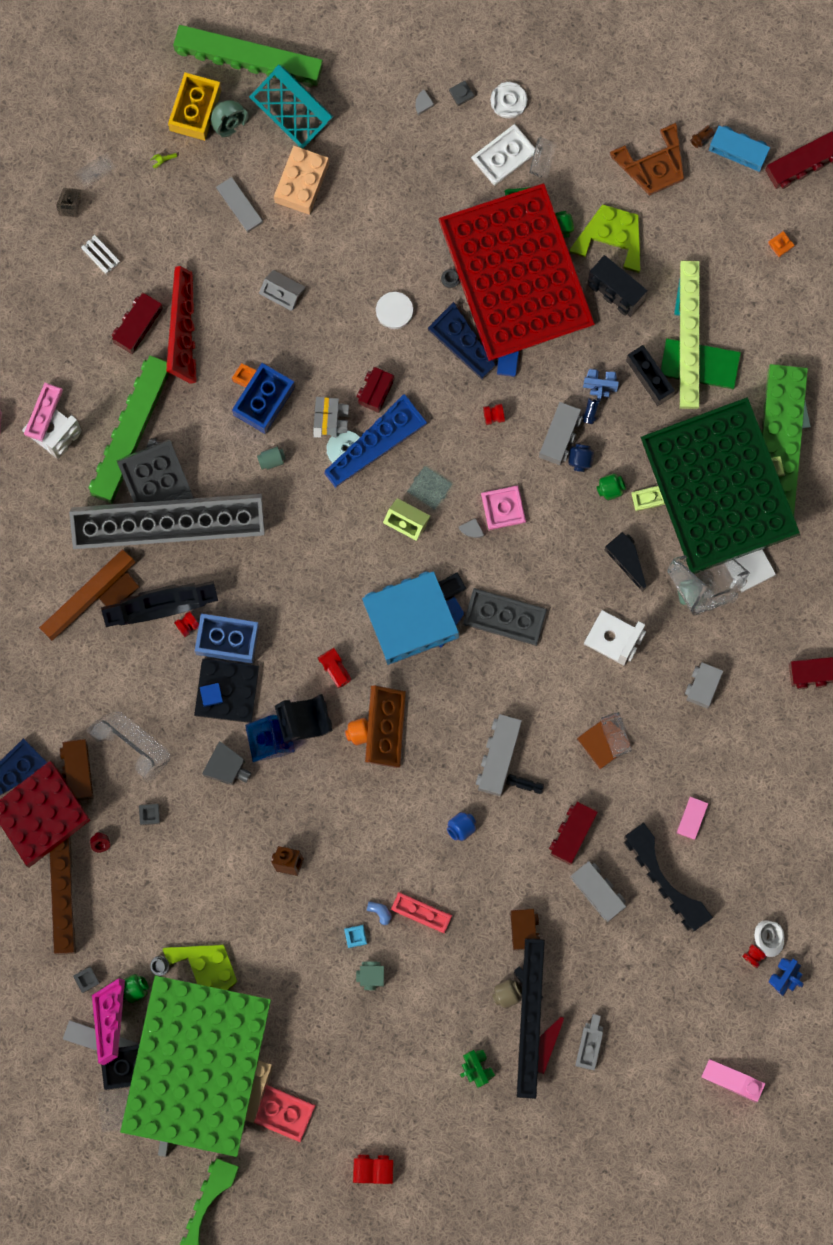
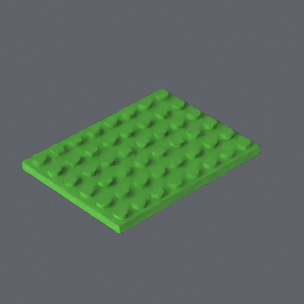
[120,976,271,1157]

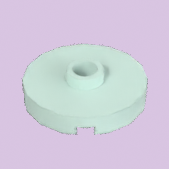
[327,431,360,463]

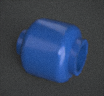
[447,812,476,841]

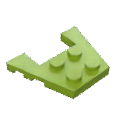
[569,204,640,273]
[163,945,238,990]

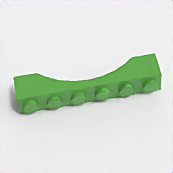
[180,1158,239,1245]

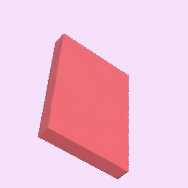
[254,1085,316,1142]

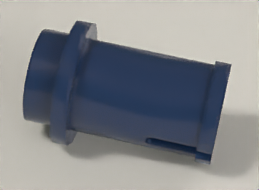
[582,398,600,424]

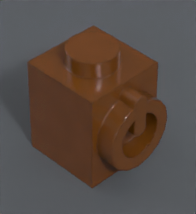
[271,846,304,876]

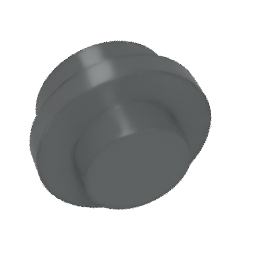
[441,269,460,288]
[150,956,170,976]

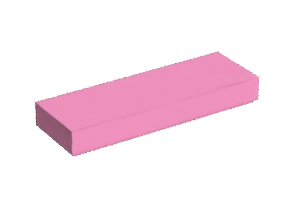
[24,383,63,442]

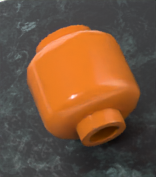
[345,718,368,746]

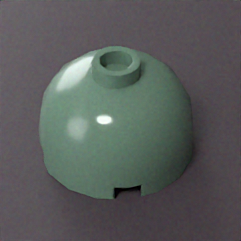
[210,100,248,137]

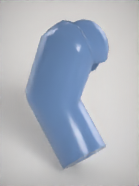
[367,901,392,925]

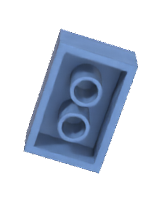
[195,614,259,664]

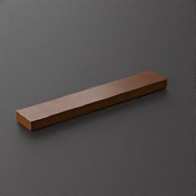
[39,549,135,641]

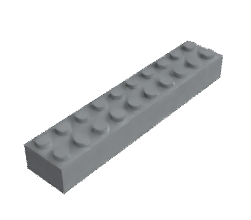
[69,494,265,549]

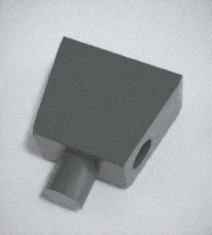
[202,741,252,786]

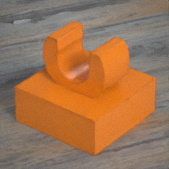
[768,231,795,257]

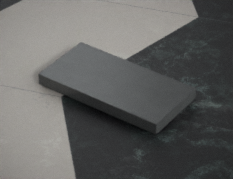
[463,588,547,646]

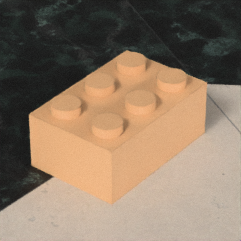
[274,146,329,215]

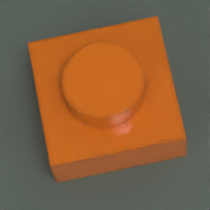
[232,363,257,388]

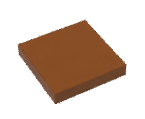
[577,716,631,770]

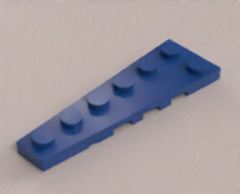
[324,394,427,488]

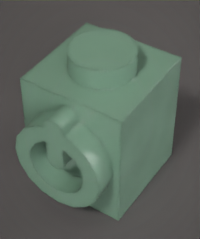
[356,962,384,991]

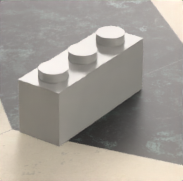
[539,402,582,465]
[570,861,626,923]

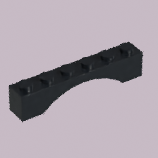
[623,822,713,933]

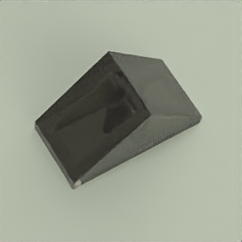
[56,188,81,218]

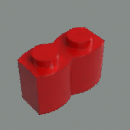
[353,1155,393,1184]

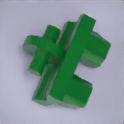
[460,1050,495,1088]

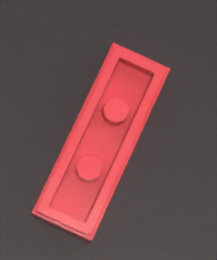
[391,892,452,933]

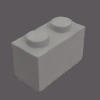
[685,662,723,709]

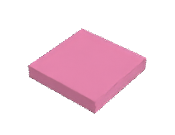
[481,486,526,530]

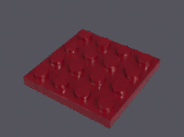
[0,761,91,868]

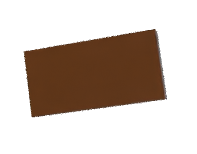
[98,573,140,606]

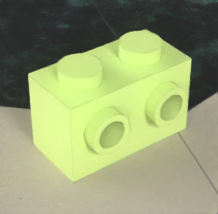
[383,498,430,541]

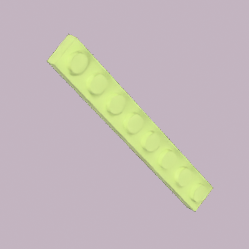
[679,261,699,409]

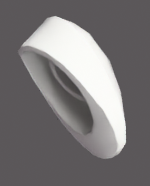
[754,920,784,957]

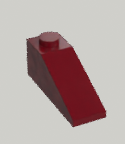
[538,1017,564,1074]

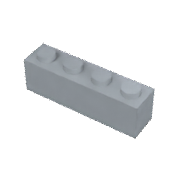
[476,714,522,796]

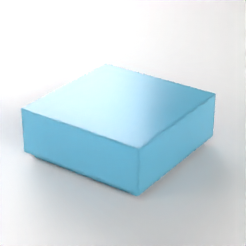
[344,925,367,948]

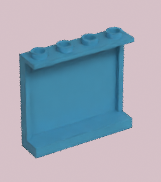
[362,571,459,665]

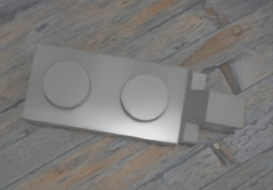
[575,1014,603,1070]

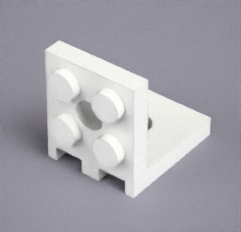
[22,409,82,459]
[584,610,646,666]

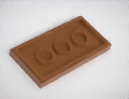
[365,685,406,768]

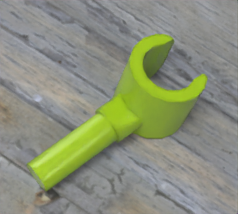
[150,153,177,168]

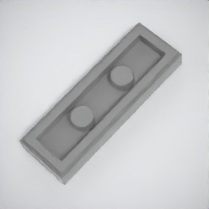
[216,177,263,233]

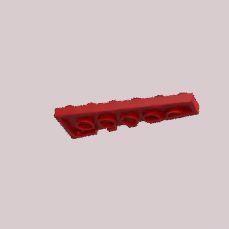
[166,266,196,384]

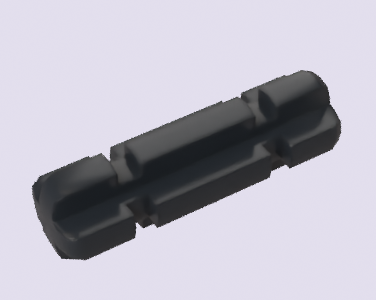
[506,774,544,794]

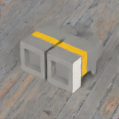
[314,397,349,438]

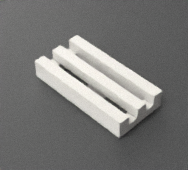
[81,235,120,275]

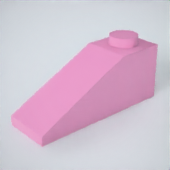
[702,1059,765,1103]

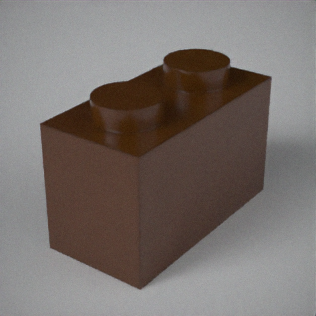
[510,909,540,951]

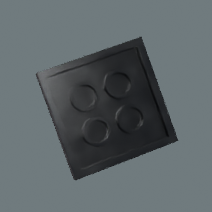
[194,659,259,723]

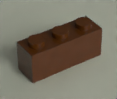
[60,739,94,801]

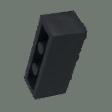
[626,345,675,407]

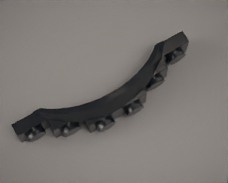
[101,581,218,627]

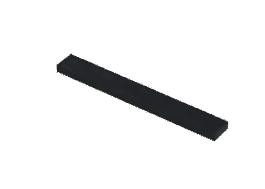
[516,939,545,1099]

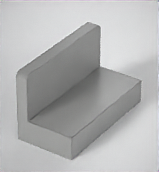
[259,270,305,311]

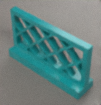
[249,64,334,149]

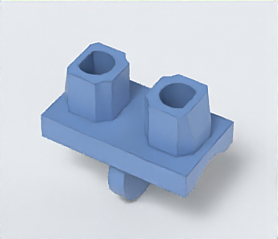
[583,369,618,401]

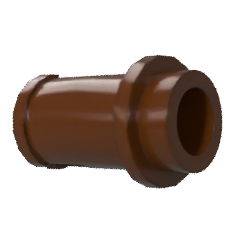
[690,125,715,148]

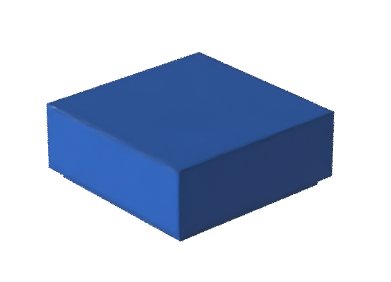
[200,683,223,707]

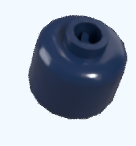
[568,444,595,472]

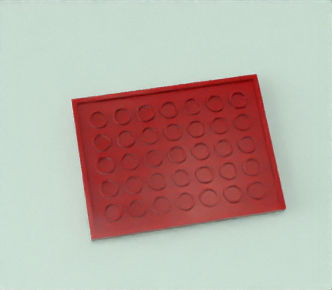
[438,183,595,361]

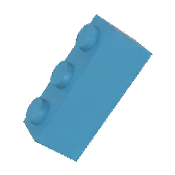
[709,126,770,172]

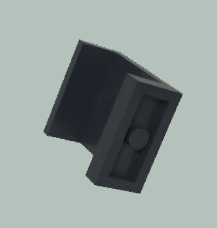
[275,694,333,743]

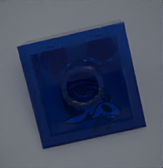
[245,715,295,762]

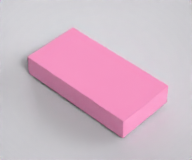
[677,797,708,840]

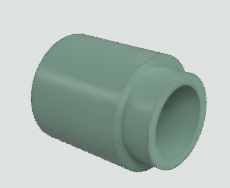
[257,446,286,470]

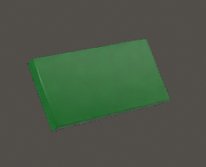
[661,338,741,390]

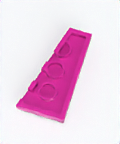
[92,978,125,1065]

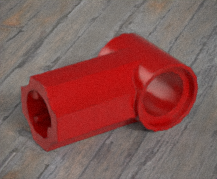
[317,648,352,688]

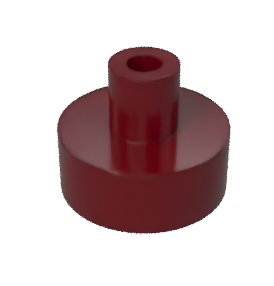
[90,832,110,853]

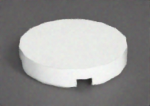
[490,82,528,119]
[376,292,413,329]

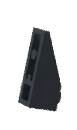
[604,532,646,592]

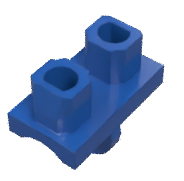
[768,958,804,996]

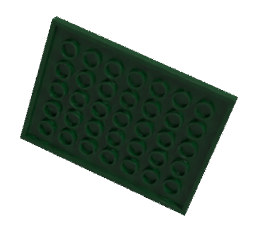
[640,397,800,575]

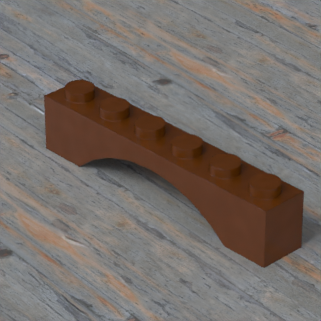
[50,837,76,955]

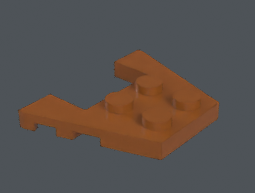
[610,123,684,196]

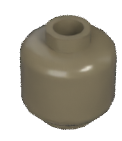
[492,979,522,1008]

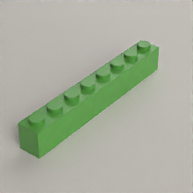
[173,25,323,87]
[89,355,170,504]

